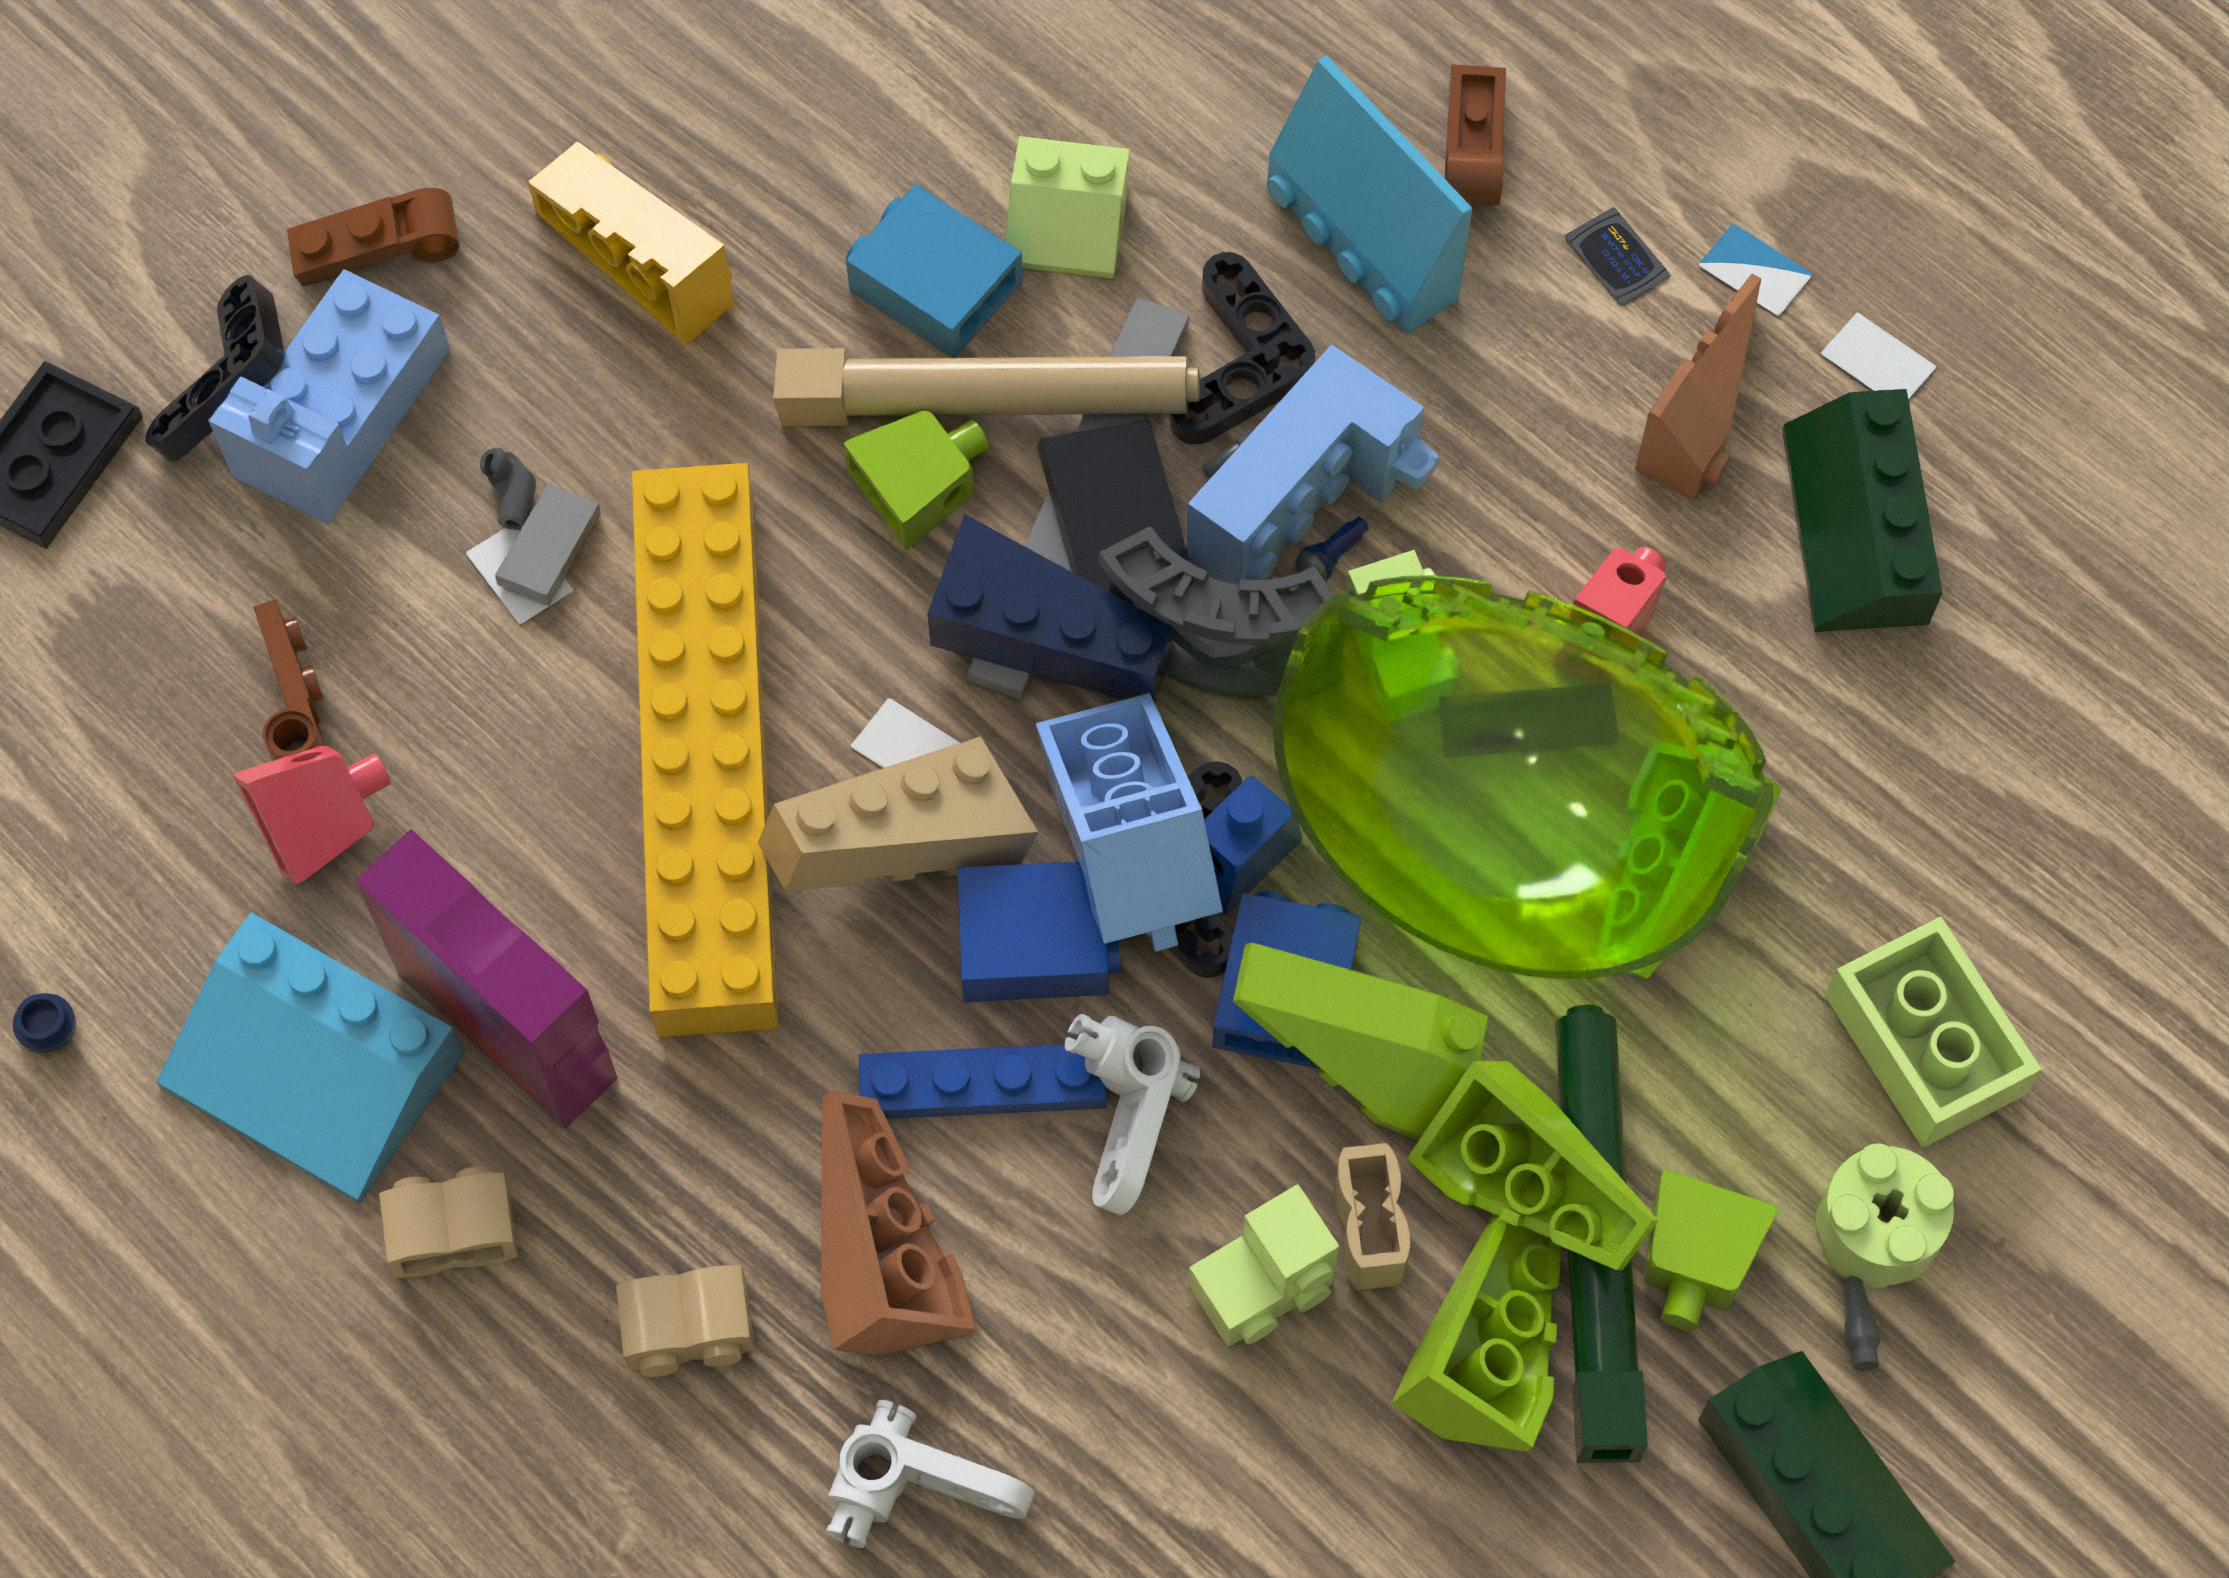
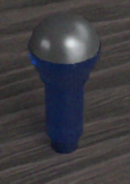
[1295,517,1369,581]

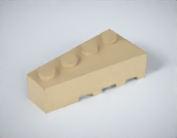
[758,736,1038,891]

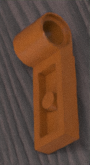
[1444,64,1506,206]
[287,188,460,286]
[253,599,325,761]

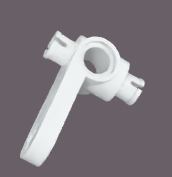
[1065,1014,1200,1216]
[826,1400,1035,1548]

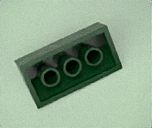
[1782,389,1942,632]
[1698,1351,1956,1578]

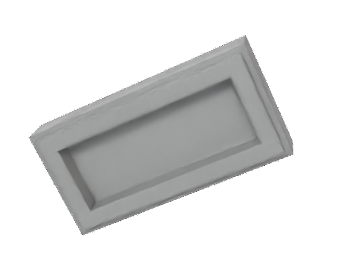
[495,484,601,605]

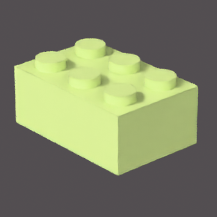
[1825,916,2042,1149]

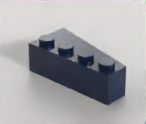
[927,514,1172,704]

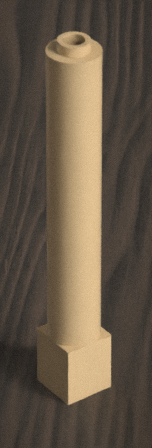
[773,348,1200,427]

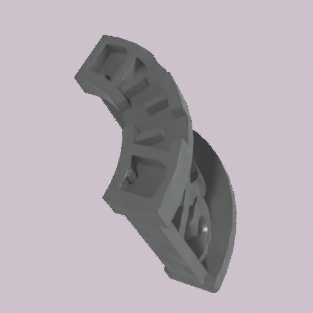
[1099,526,1346,697]

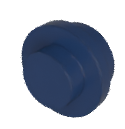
[13,993,76,1053]

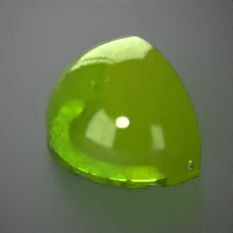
[1273,575,1773,979]

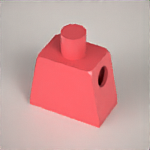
[1554,547,1667,684]
[233,745,391,885]

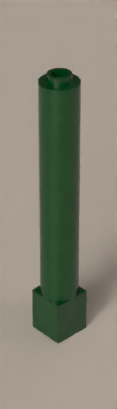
[1555,1005,1648,1463]

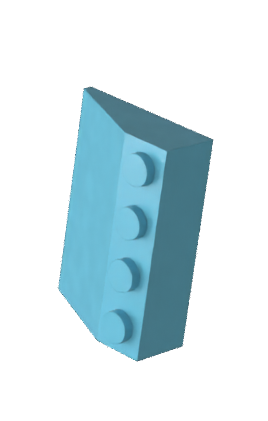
[1267,55,1472,334]
[156,912,464,1204]

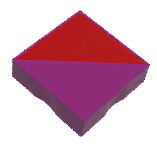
[355,829,618,1129]

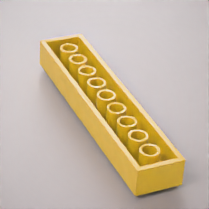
[632,463,779,1038]

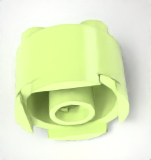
[1815,1143,1954,1288]

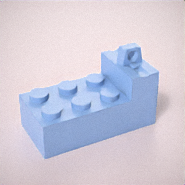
[209,269,450,525]
[1186,344,1439,585]
[1035,693,1223,951]

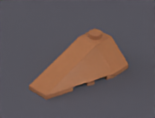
[1635,274,1762,500]
[821,1091,976,1356]

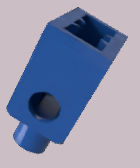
[1204,776,1302,916]

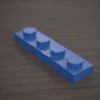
[859,1044,1106,1119]

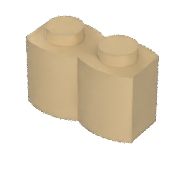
[1334,1143,1410,1290]
[379,1166,518,1278]
[616,1265,755,1377]

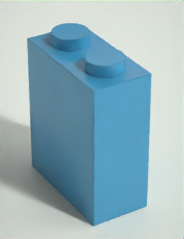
[846,184,1023,358]

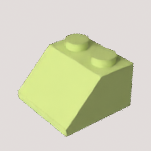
[1006,136,1129,279]

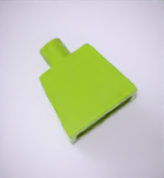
[843,410,990,550]
[1644,1169,1779,1331]

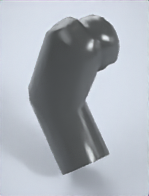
[480,448,536,530]

